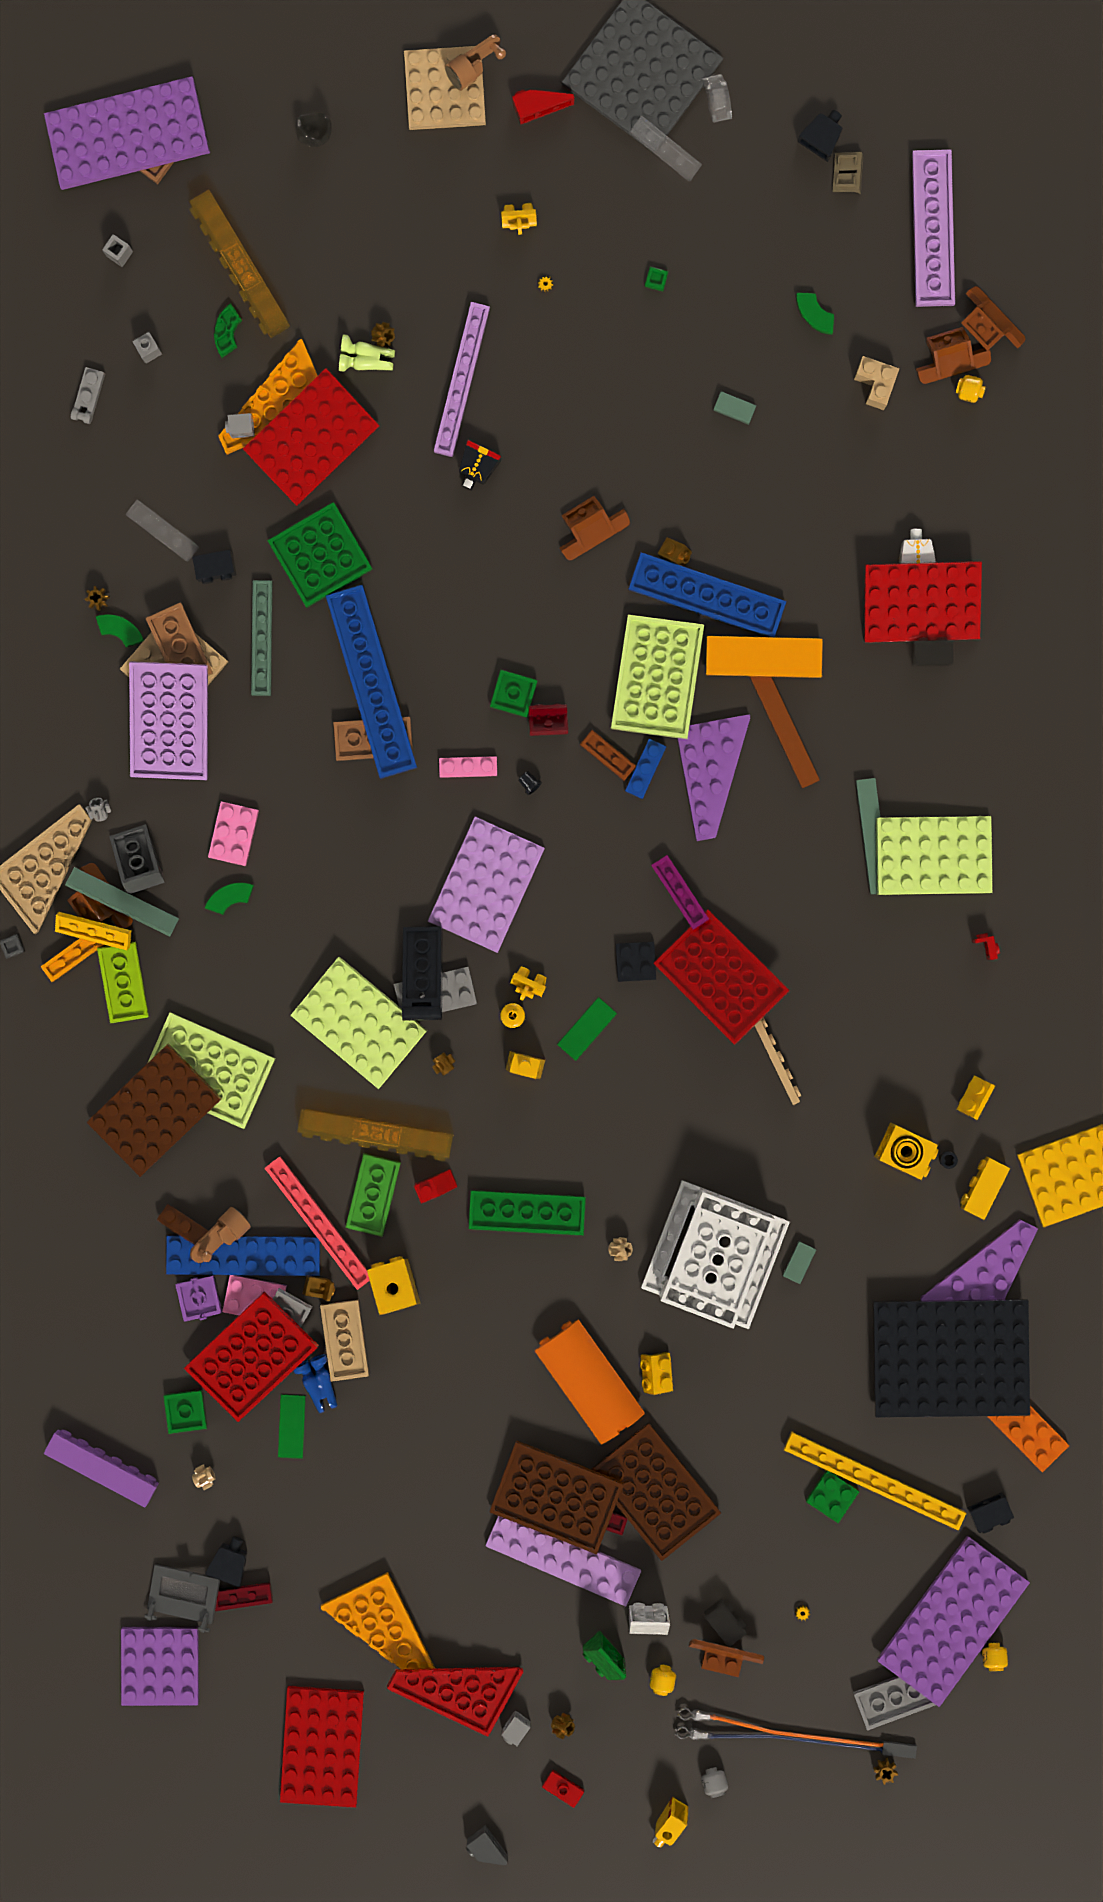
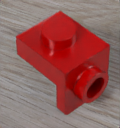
[972,933,1000,960]

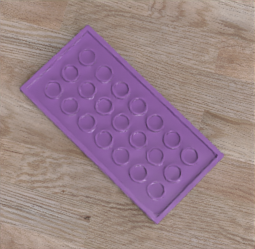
[44,76,210,190]
[877,1535,1030,1707]

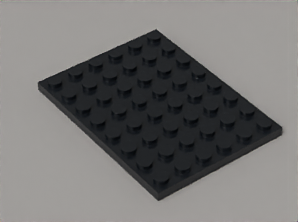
[873,1299,1030,1418]

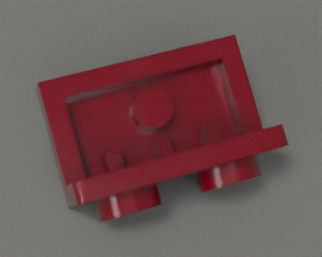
[529,703,568,736]

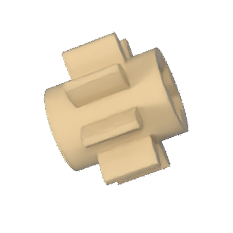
[609,1237,633,1261]
[192,1464,216,1490]

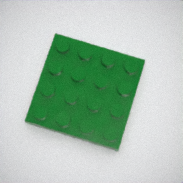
[267,502,373,608]

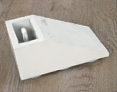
[629,1603,670,1635]

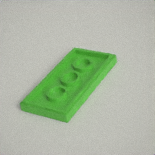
[345,1153,401,1237]

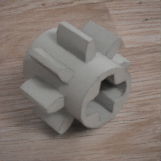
[86,798,111,821]

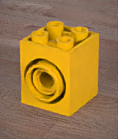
[874,1122,939,1180]
[367,1256,421,1315]

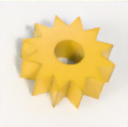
[538,276,553,292]
[795,1605,810,1621]

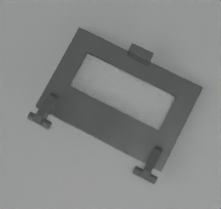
[145,1564,220,1633]

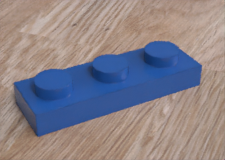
[625,739,666,799]

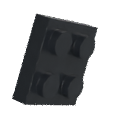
[616,942,656,982]

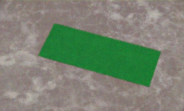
[557,997,617,1061]
[278,1395,306,1459]

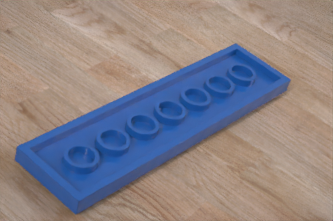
[628,552,787,638]
[166,1235,320,1276]

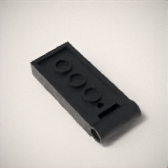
[402,927,443,1021]

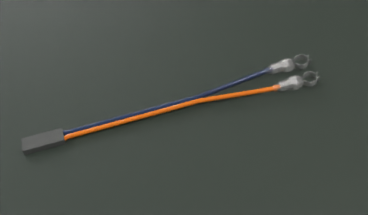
[674,1707,917,1759]

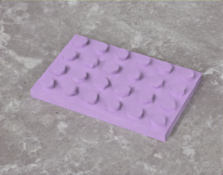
[129,661,208,780]
[428,817,545,953]

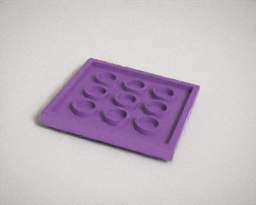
[121,1627,199,1706]

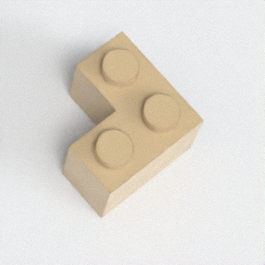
[854,356,899,410]

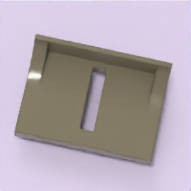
[833,152,863,194]

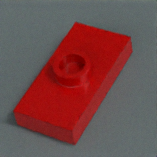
[542,1769,584,1808]

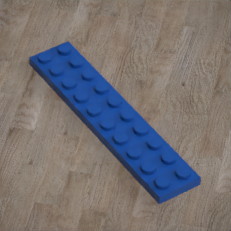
[326,585,417,779]

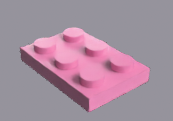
[208,801,259,866]
[222,1275,287,1315]

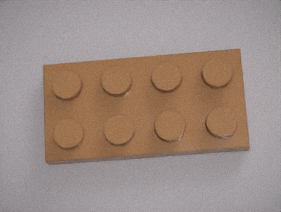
[146,602,214,676]
[333,717,413,761]

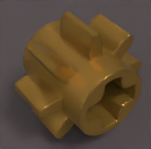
[371,322,395,347]
[84,586,110,611]
[432,1052,455,1076]
[551,1713,575,1739]
[873,1758,898,1785]

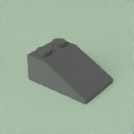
[109,824,165,894]

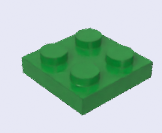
[490,670,538,718]
[163,1389,207,1434]
[806,1470,859,1523]

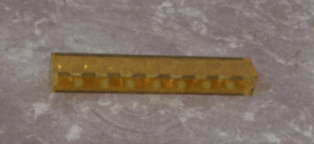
[189,190,290,339]
[297,1108,454,1161]

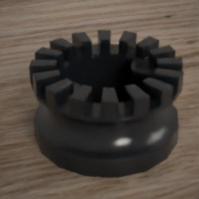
[939,1151,958,1169]

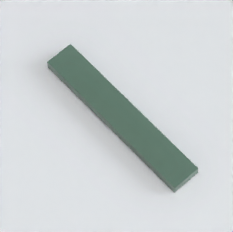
[251,580,273,696]
[856,778,880,894]
[65,867,179,937]

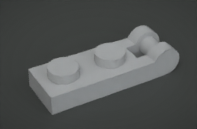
[71,367,105,424]

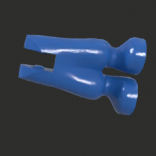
[293,1354,338,1413]

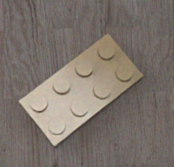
[320,1299,369,1382]

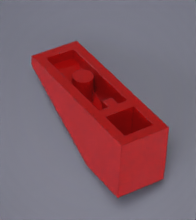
[512,90,574,125]

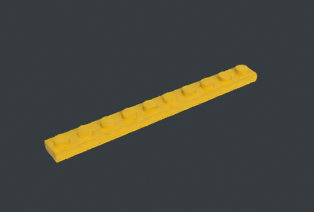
[784,1431,966,1530]

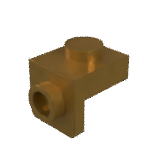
[658,537,692,567]
[302,1275,335,1301]

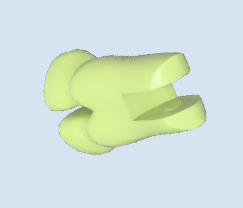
[339,335,395,372]

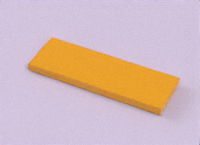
[706,636,822,678]

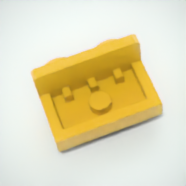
[956,1076,995,1120]
[640,1352,673,1395]

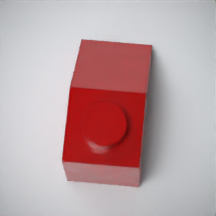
[414,1169,458,1204]

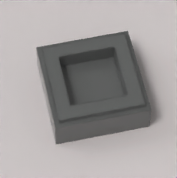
[0,934,25,959]

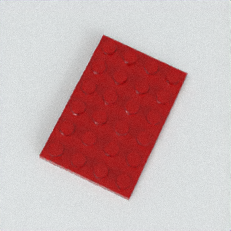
[243,368,380,506]
[864,561,982,642]
[653,910,790,1045]
[184,1291,319,1422]
[280,1686,364,1808]

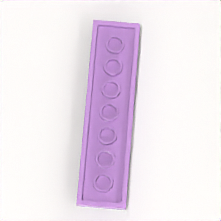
[912,150,955,307]
[485,1516,641,1606]

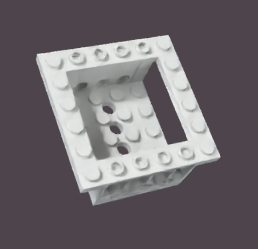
[641,1180,790,1329]

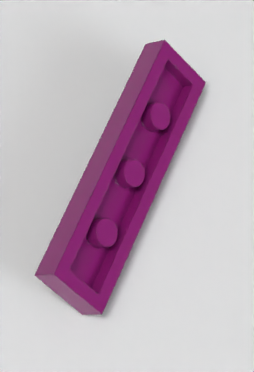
[651,855,709,930]

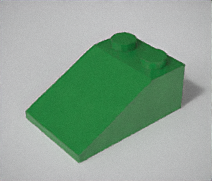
[583,1631,627,1680]

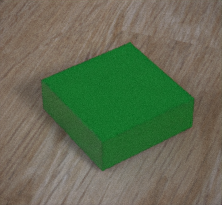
[645,267,668,292]

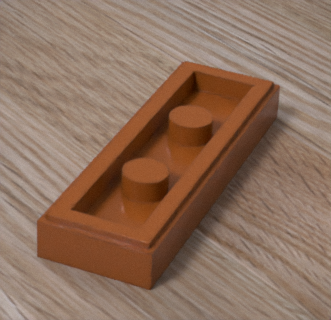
[580,730,636,781]

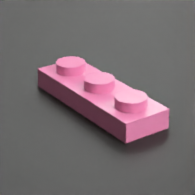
[439,757,497,778]

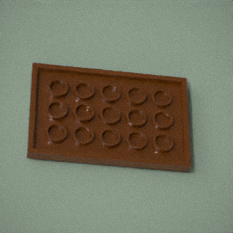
[87,1043,222,1177]
[591,1423,721,1561]
[489,1440,624,1554]

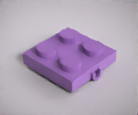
[175,1275,222,1322]

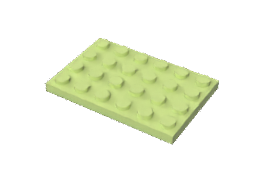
[611,615,704,739]
[876,816,992,895]
[291,957,428,1089]
[148,1012,276,1129]

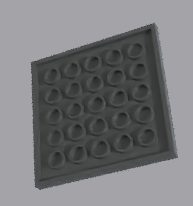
[562,0,723,153]

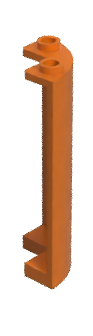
[535,1319,645,1444]

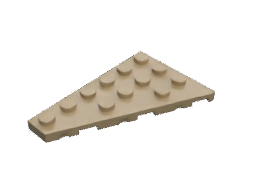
[0,804,92,934]

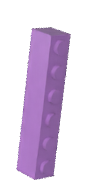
[44,1430,159,1507]

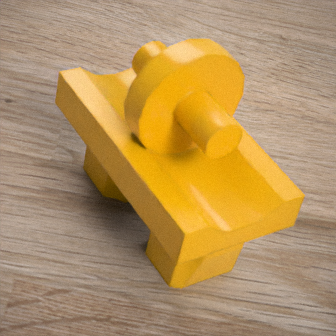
[501,203,537,235]
[510,966,546,1001]

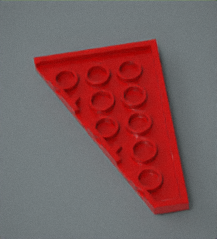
[387,1667,524,1737]

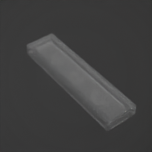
[629,115,702,181]
[126,500,199,562]

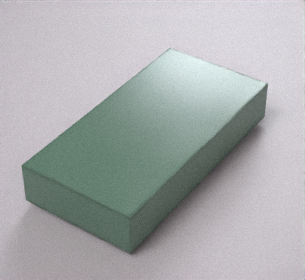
[713,391,756,425]
[782,1241,816,1284]

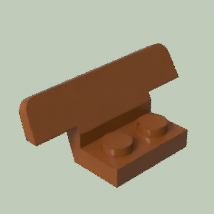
[961,286,1026,351]
[916,327,991,384]
[559,496,630,560]
[67,863,133,929]
[689,1639,764,1677]

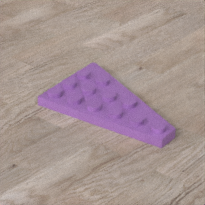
[677,714,750,841]
[920,1219,1038,1301]

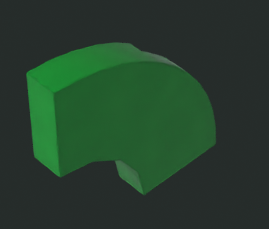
[796,293,834,335]
[214,303,242,358]
[95,615,144,647]
[205,883,254,915]

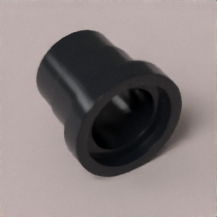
[518,771,542,795]

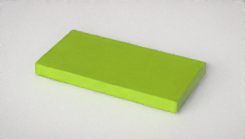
[97,942,149,1023]

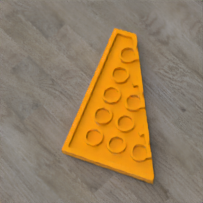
[218,339,318,455]
[320,1572,435,1669]

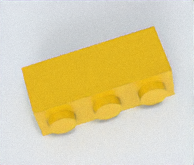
[960,1156,1010,1220]

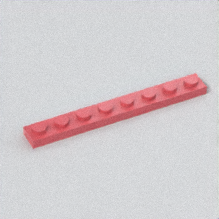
[264,1156,370,1290]

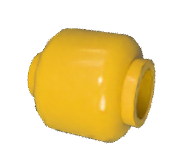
[956,375,986,403]
[500,1003,525,1028]
[982,1643,1008,1671]
[649,1665,676,1696]

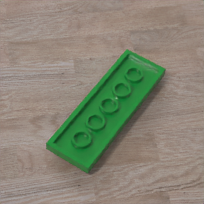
[469,1190,586,1236]

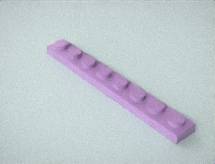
[434,302,490,457]

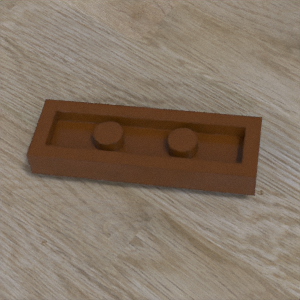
[157,1204,208,1245]

